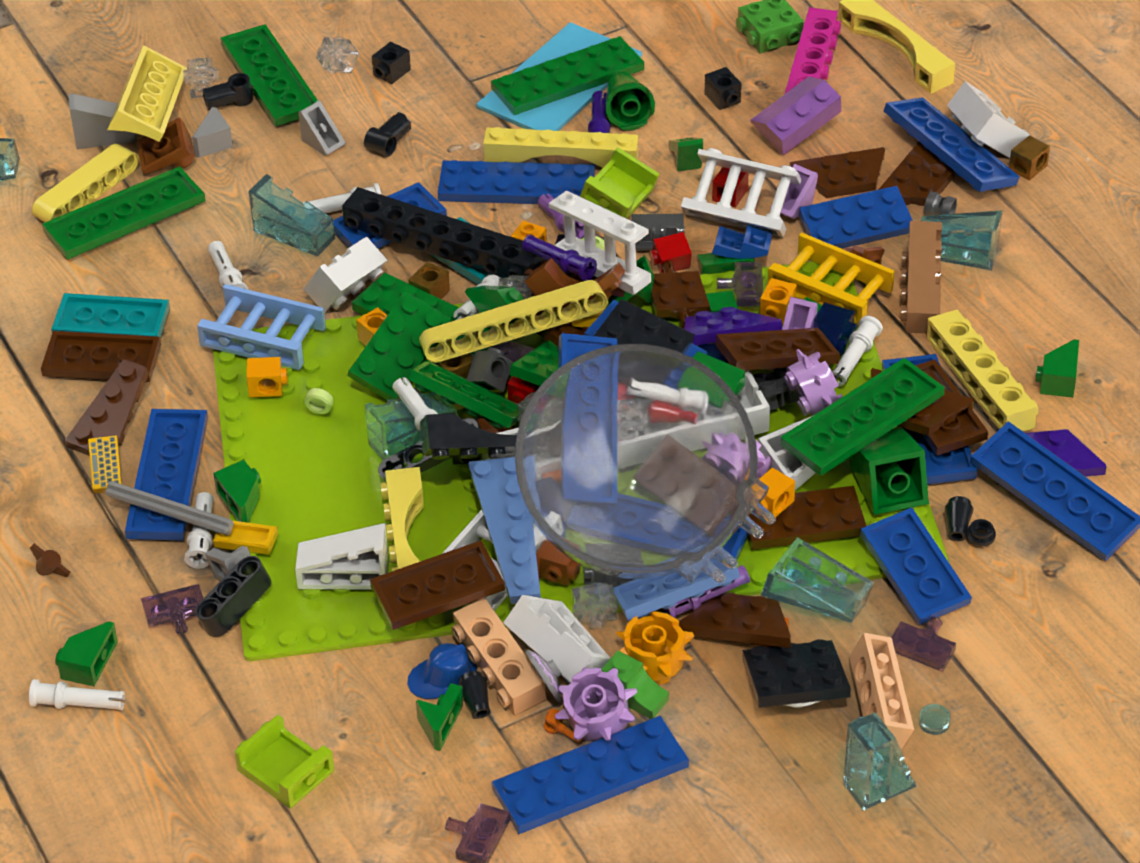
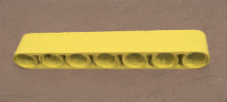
[419,280,608,363]

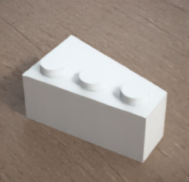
[947,81,1030,158]
[304,237,388,313]
[758,416,815,491]
[295,523,389,590]
[503,595,611,684]

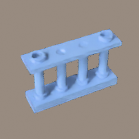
[197,284,326,370]

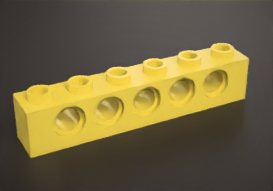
[927,309,1039,432]

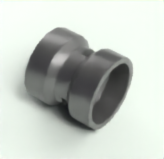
[923,191,957,223]

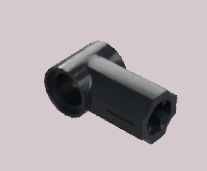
[202,73,253,110]
[364,112,411,157]

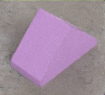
[770,164,818,219]
[782,297,818,330]

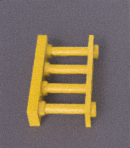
[768,232,895,326]

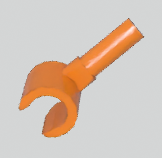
[544,709,583,744]

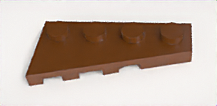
[65,359,149,456]

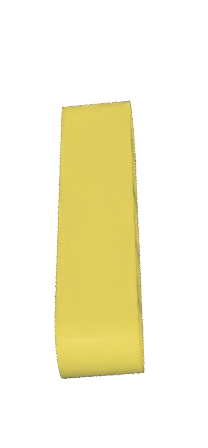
[32,144,139,222]

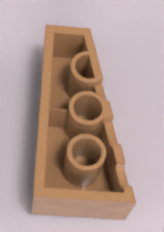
[901,221,942,334]

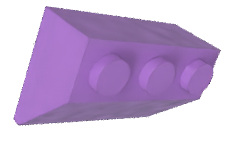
[751,76,841,155]

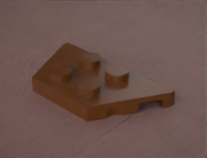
[878,142,955,206]
[789,147,885,198]
[870,368,974,436]
[679,593,791,648]

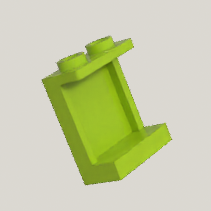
[580,148,659,219]
[234,715,335,809]

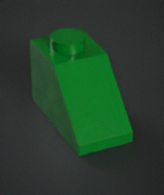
[465,285,524,327]
[1035,339,1079,398]
[213,459,261,523]
[55,621,118,686]

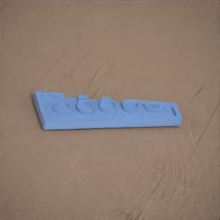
[469,456,541,604]

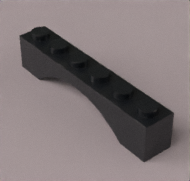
[420,414,558,460]

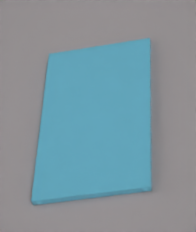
[476,22,642,131]

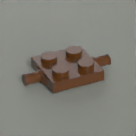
[650,261,710,329]

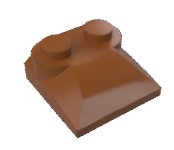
[136,117,195,174]

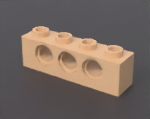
[451,598,546,716]
[849,633,914,754]

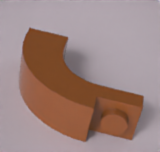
[524,258,626,308]

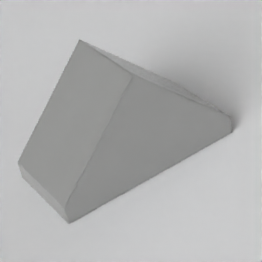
[299,100,346,156]
[192,107,233,158]

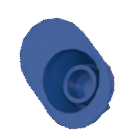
[407,643,477,699]

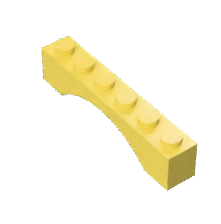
[838,0,955,94]
[483,127,638,168]
[381,467,439,615]

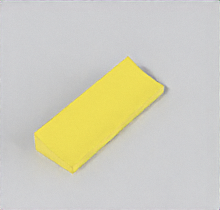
[107,45,187,142]

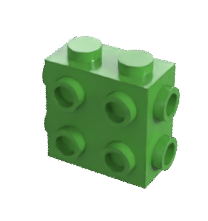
[736,0,804,53]

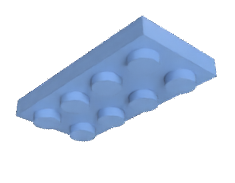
[611,546,740,621]

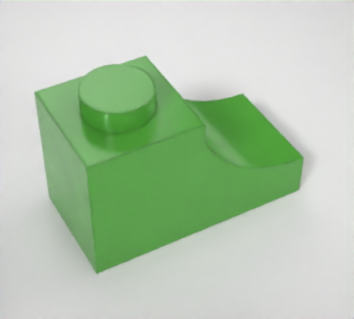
[601,651,669,719]

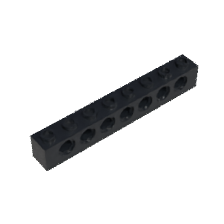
[342,187,543,286]

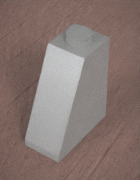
[68,94,137,149]

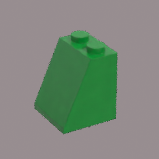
[849,428,929,515]

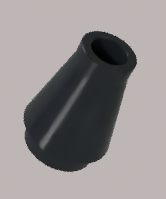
[945,496,974,541]
[458,671,491,719]

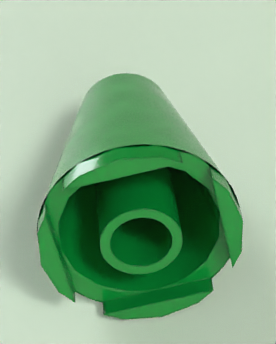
[605,71,655,130]

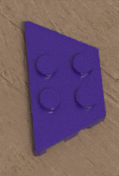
[685,307,782,346]
[997,429,1107,485]

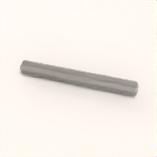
[105,481,234,535]

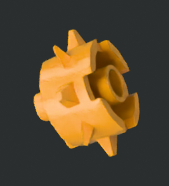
[616,611,694,685]

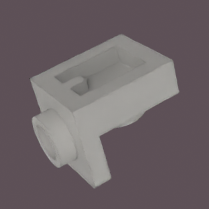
[205,546,251,580]

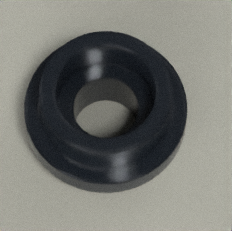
[966,519,996,546]

